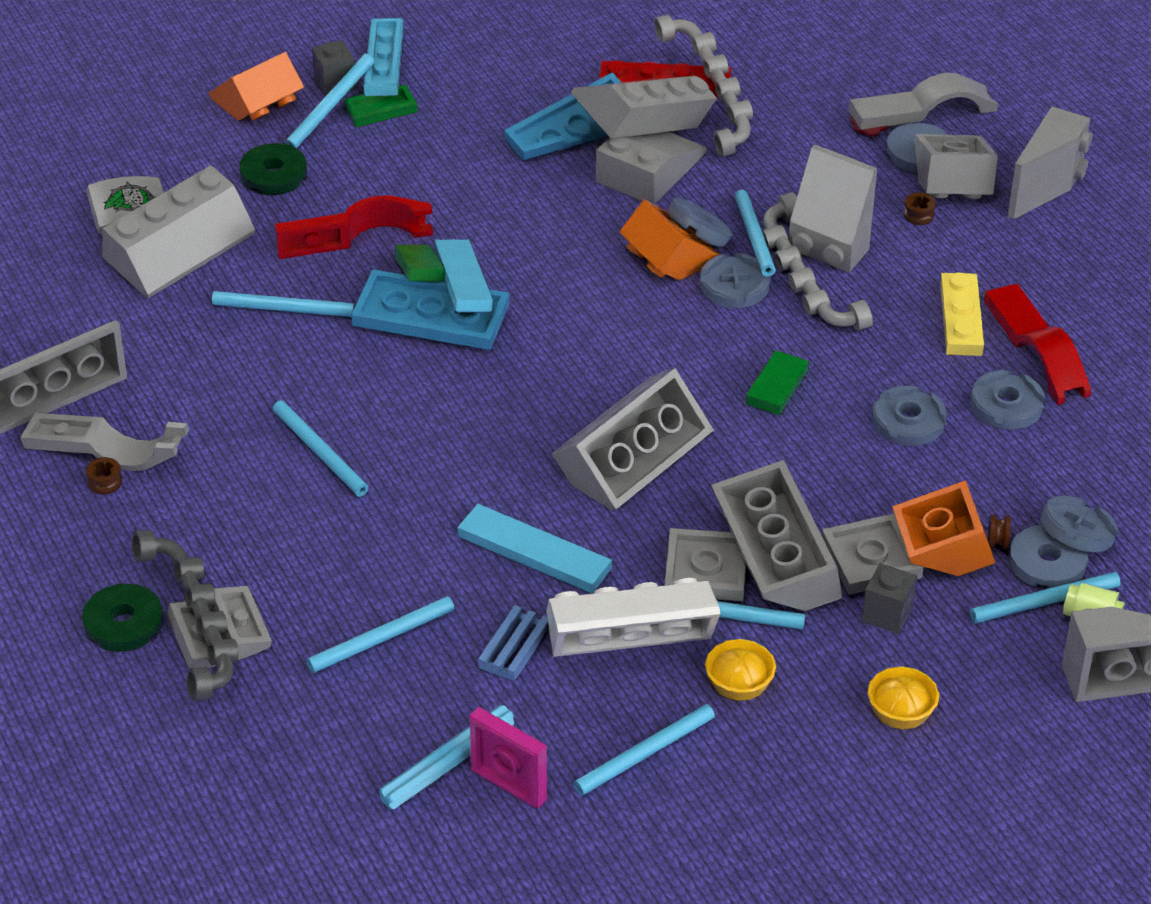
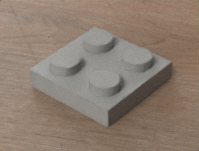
[821,514,924,595]
[665,528,746,601]

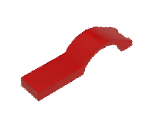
[275,195,433,259]
[984,283,1091,405]

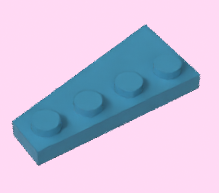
[504,72,622,160]

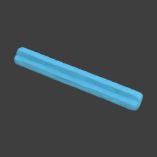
[379,705,514,810]

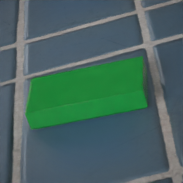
[344,84,417,128]
[394,245,445,282]
[746,350,809,415]

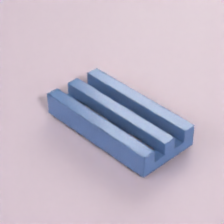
[478,605,549,682]

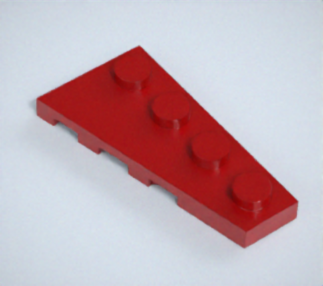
[599,60,731,99]

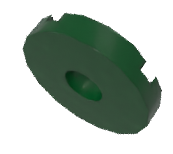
[239,143,307,195]
[82,584,164,651]

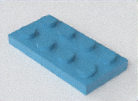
[351,269,510,350]

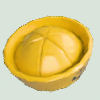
[705,639,776,701]
[867,666,940,729]

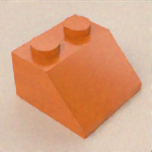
[208,52,304,121]
[619,199,721,280]
[892,480,996,576]

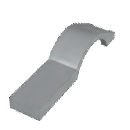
[848,73,998,130]
[20,413,189,471]

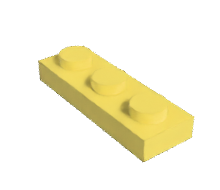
[940,273,984,356]

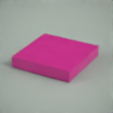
[470,706,547,809]

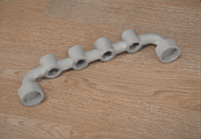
[654,14,753,157]
[761,192,873,331]

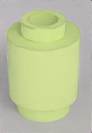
[1063,583,1125,617]

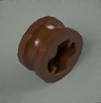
[904,192,936,225]
[86,457,122,495]
[987,514,1011,550]

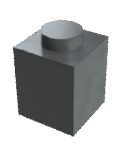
[312,40,356,96]
[862,563,917,634]

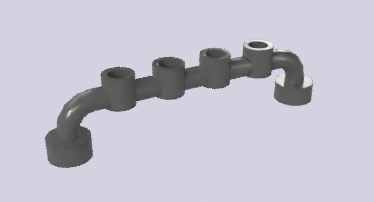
[131,530,239,701]

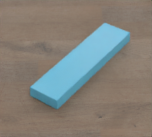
[364,18,404,96]
[434,240,493,312]
[458,504,612,594]

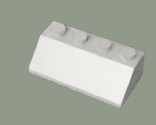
[546,578,720,657]

